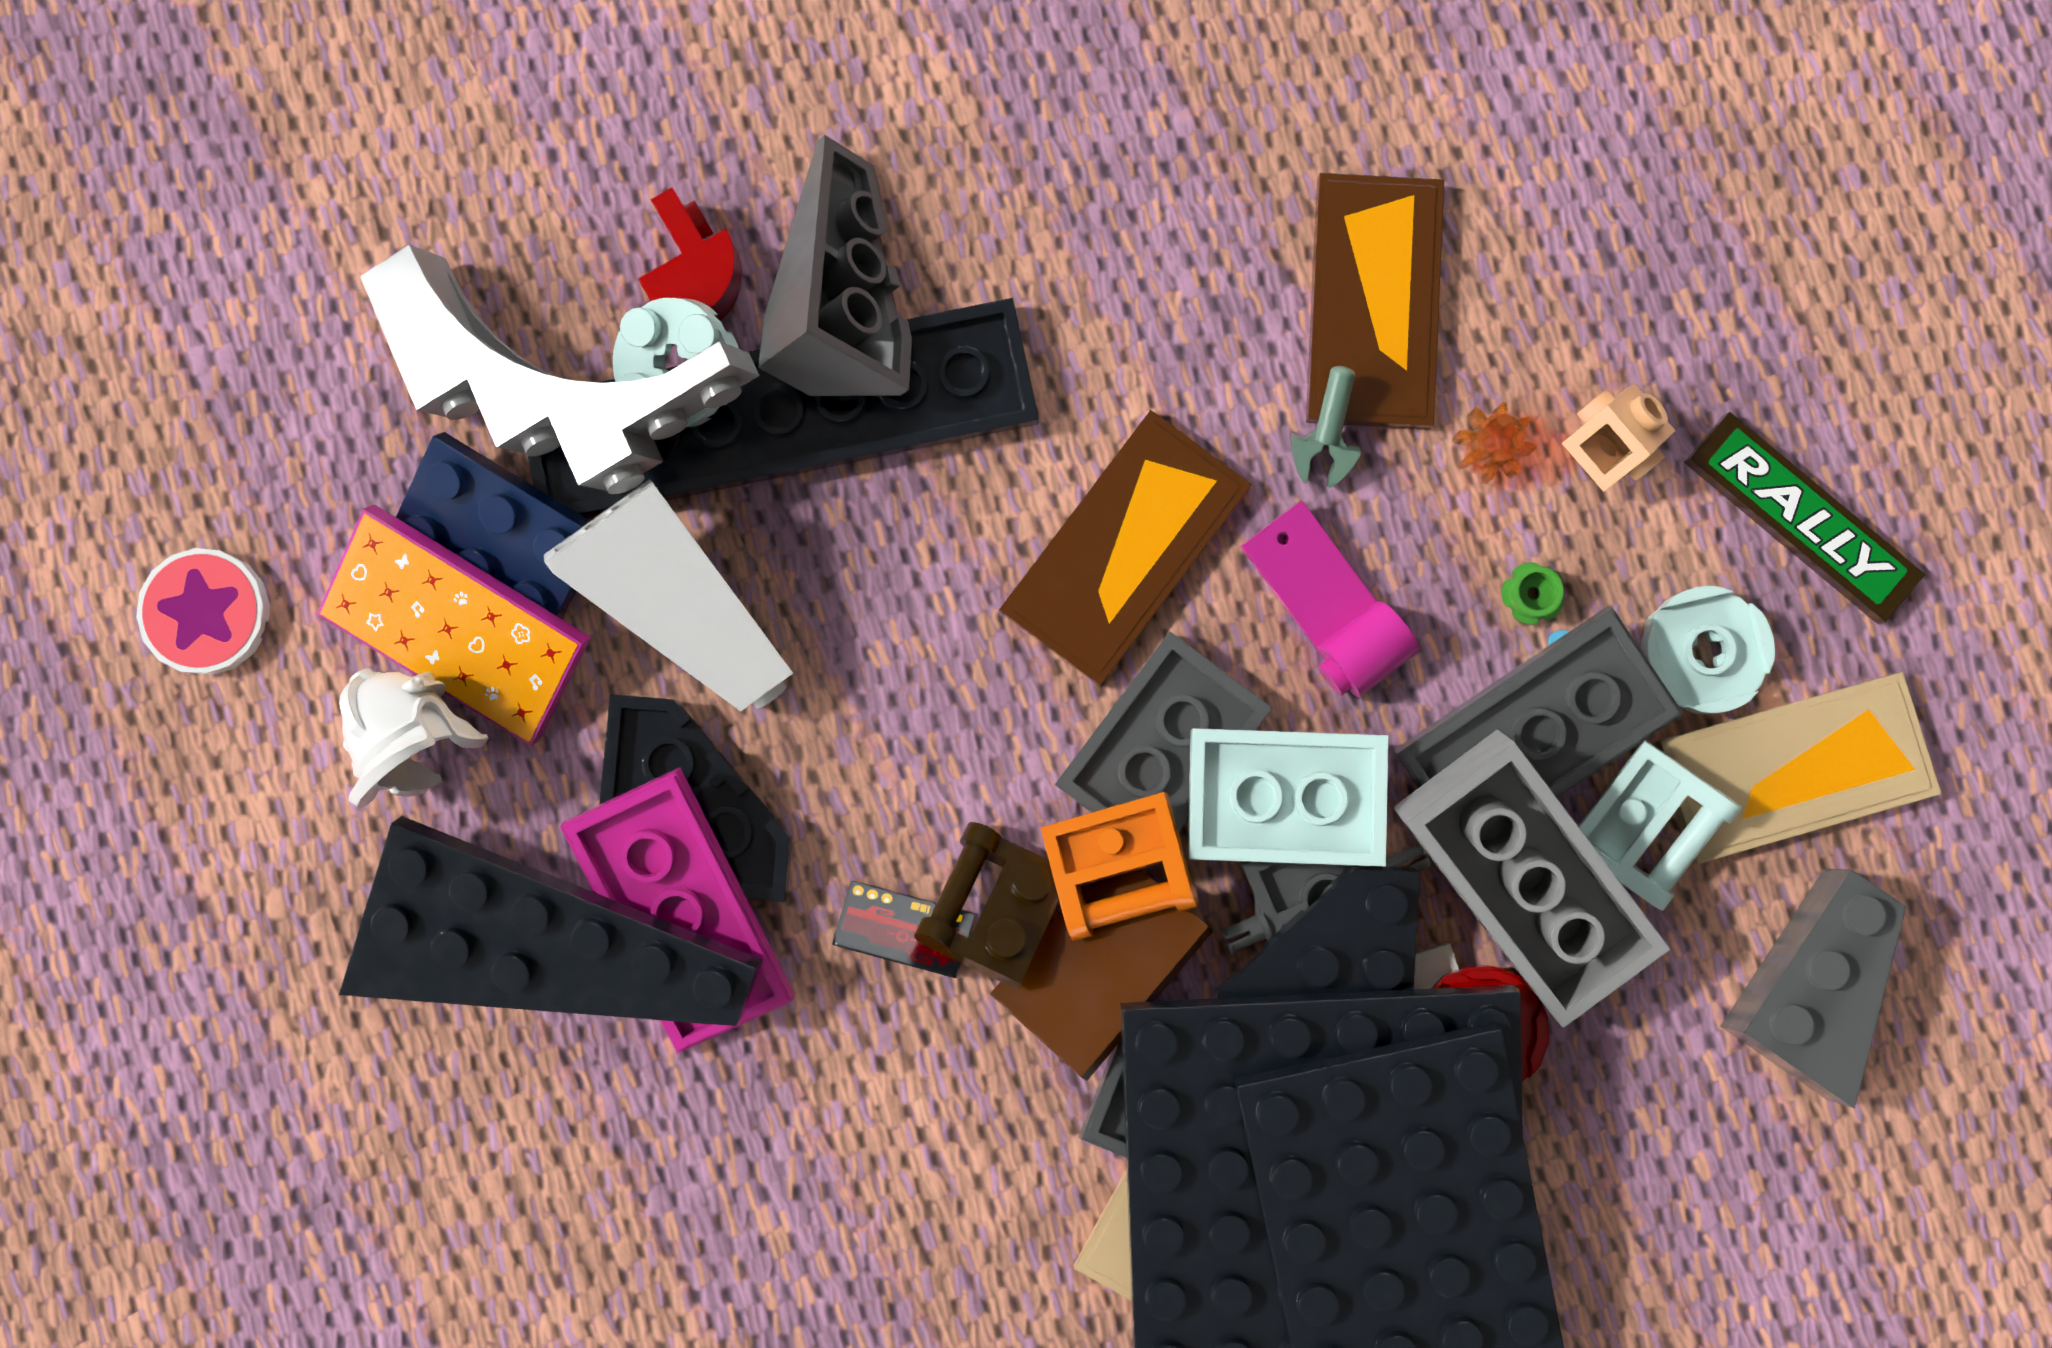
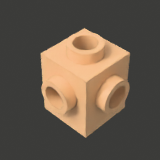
[1562,383,1676,492]

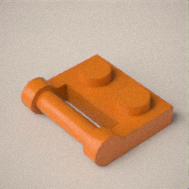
[1040,792,1199,941]

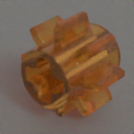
[1452,402,1537,484]

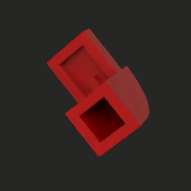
[638,187,742,321]

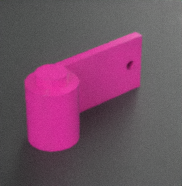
[1240,500,1420,698]

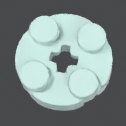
[613,298,739,427]
[1640,586,1775,715]

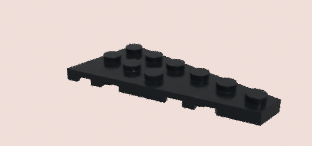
[339,816,763,1026]

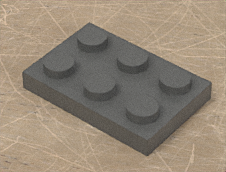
[1055,632,1272,833]

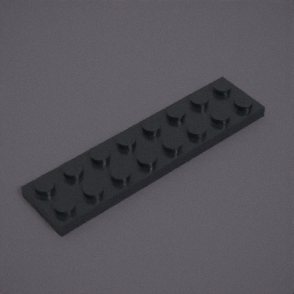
[528,298,1039,517]

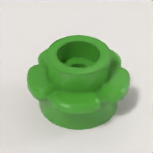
[1501,562,1564,625]

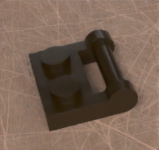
[914,822,1059,990]

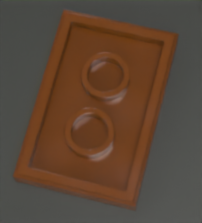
[990,869,1213,1081]

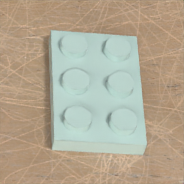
[1187,728,1388,867]

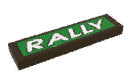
[1684,412,1926,624]

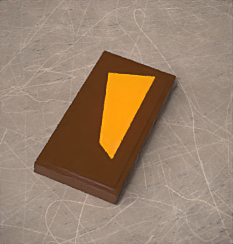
[1306,173,1444,430]
[999,410,1252,687]

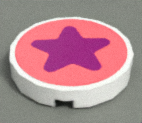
[136,548,270,675]

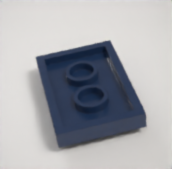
[396,432,590,619]

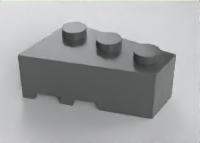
[1720,869,1906,1109]

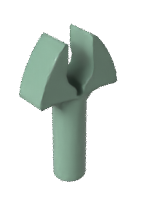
[1291,366,1361,489]

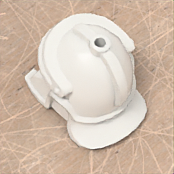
[339,668,489,808]

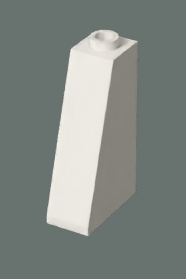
[544,479,793,711]

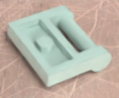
[1578,740,1743,911]

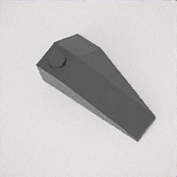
[758,135,912,396]

